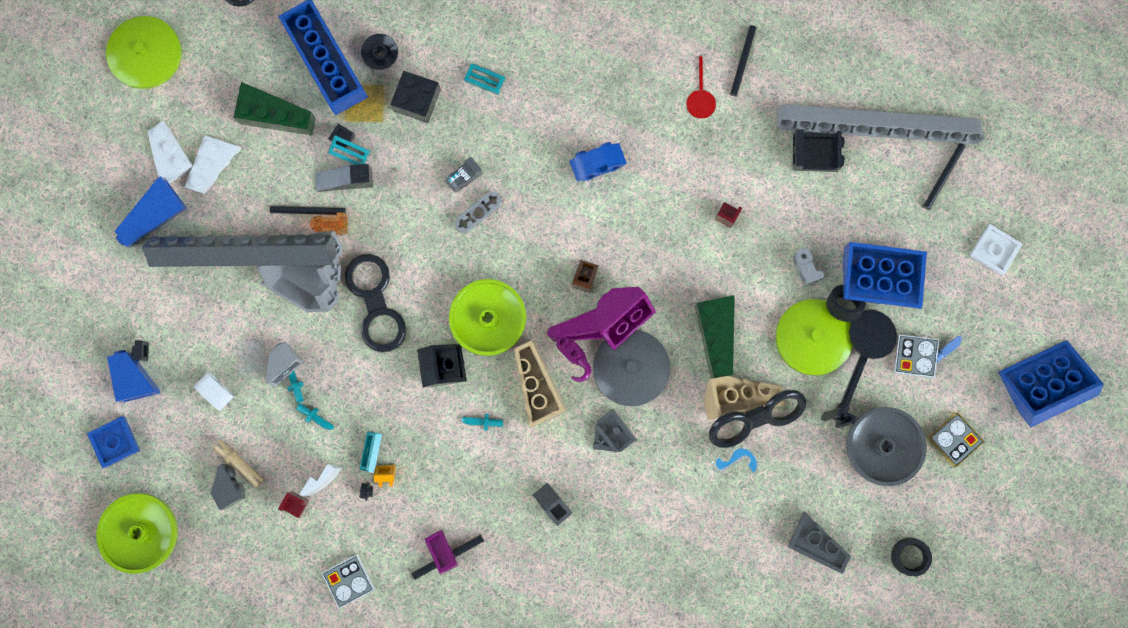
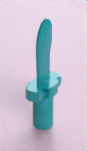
[287,370,304,403]
[296,403,334,430]
[461,414,503,431]

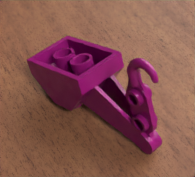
[547,287,656,382]

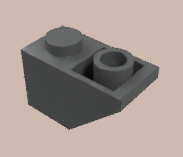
[211,464,246,510]
[533,482,573,526]

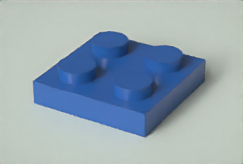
[87,416,140,469]

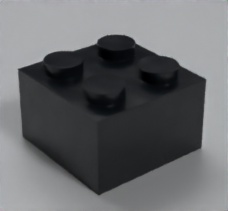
[390,70,441,123]

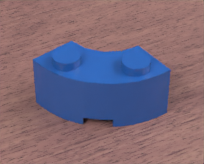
[569,142,627,182]

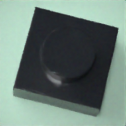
[328,123,355,148]
[132,340,149,361]

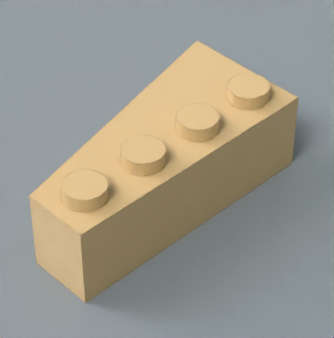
[514,340,568,428]

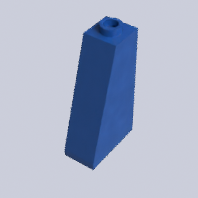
[115,176,187,247]

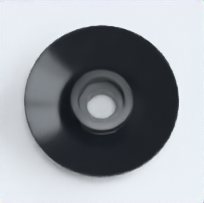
[361,34,398,70]

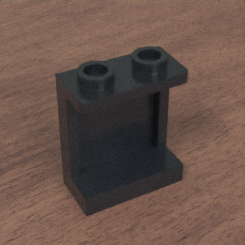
[793,129,845,172]

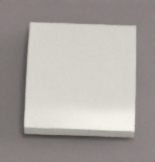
[300,464,342,496]

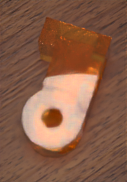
[310,213,348,235]

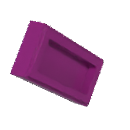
[424,530,459,575]

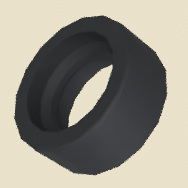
[826,285,866,322]
[891,538,932,577]

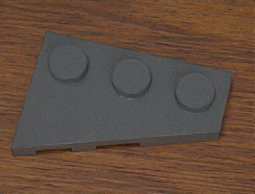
[787,511,851,574]

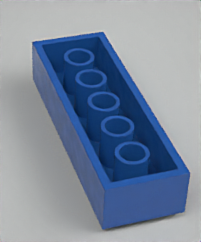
[278,0,368,116]

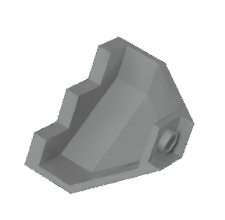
[257,231,342,313]

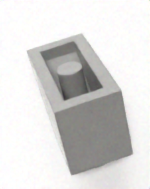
[265,341,304,387]

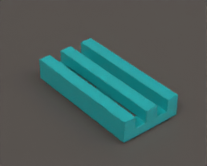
[464,63,506,95]
[327,135,370,165]
[359,431,382,473]

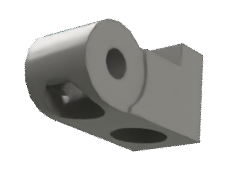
[793,248,825,287]

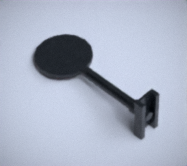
[821,310,897,428]

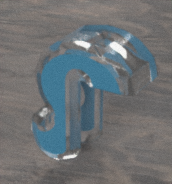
[710,445,760,476]

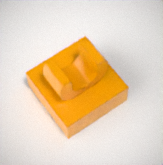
[373,465,396,487]

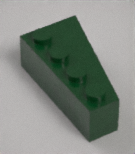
[233,82,316,136]
[695,295,735,379]

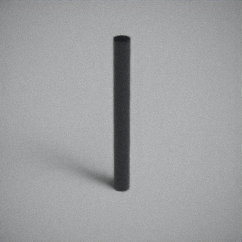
[730,25,757,97]
[923,143,966,210]
[270,206,346,215]
[412,535,484,580]

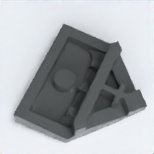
[593,409,637,453]

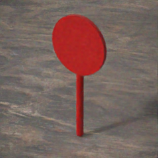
[686,56,716,119]

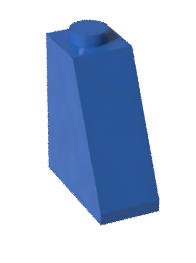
[107,350,160,403]

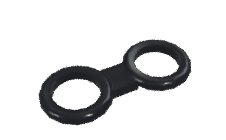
[345,254,406,353]
[709,390,807,448]

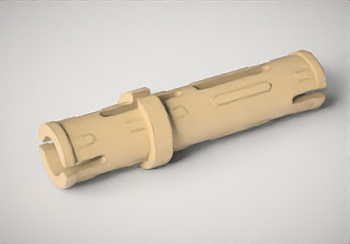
[213,440,265,488]

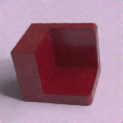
[715,202,742,228]
[278,491,309,518]

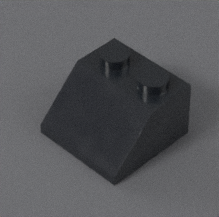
[417,344,467,388]

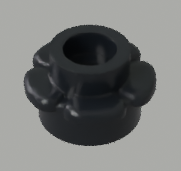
[359,482,373,501]

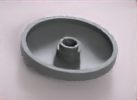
[593,330,670,406]
[846,407,927,486]

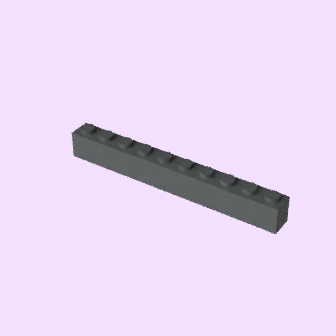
[142,234,337,267]

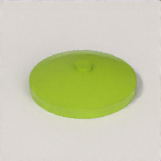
[106,16,182,89]
[449,279,526,356]
[775,299,852,376]
[96,493,178,574]

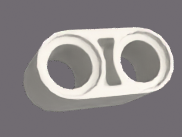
[194,372,234,411]

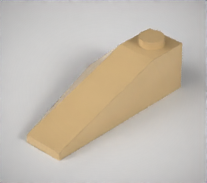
[704,376,786,420]

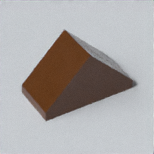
[572,260,599,293]

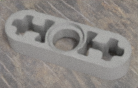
[455,192,502,234]

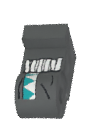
[445,156,483,193]

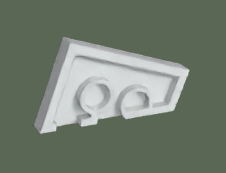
[147,121,193,184]
[185,136,241,194]

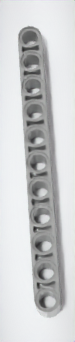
[777,104,984,144]

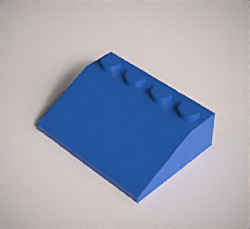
[842,242,927,309]
[999,340,1104,428]

